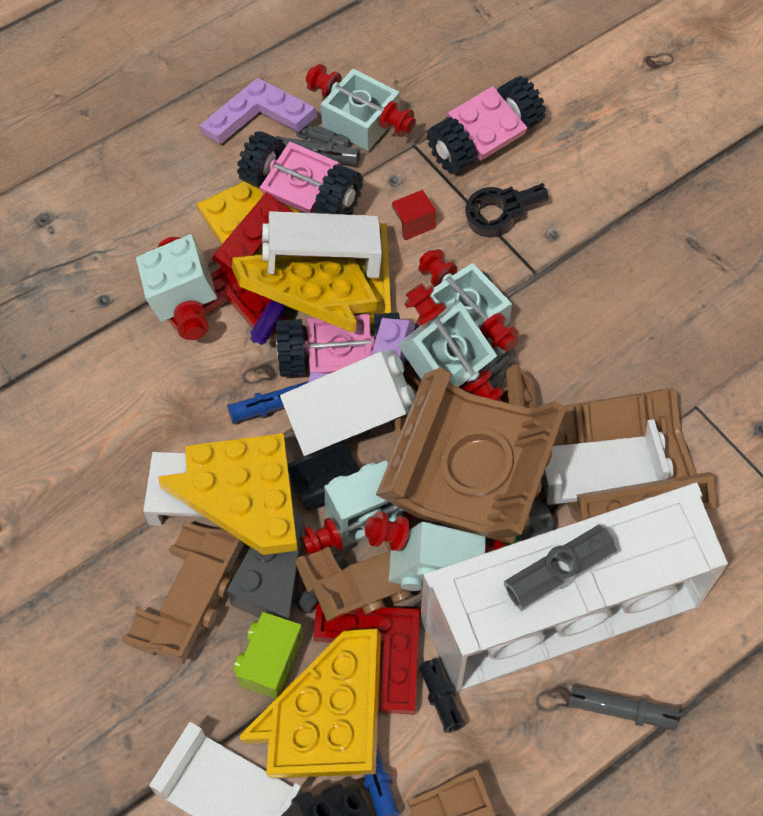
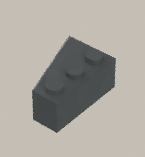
[227,513,305,622]

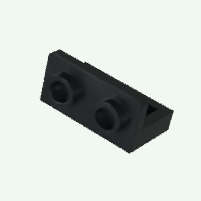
[287,440,360,510]

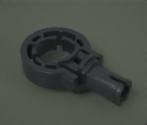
[465,183,549,237]

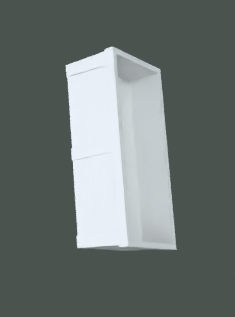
[420,482,728,693]

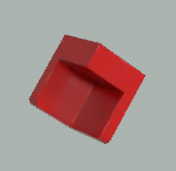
[392,189,436,240]

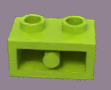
[233,611,304,699]

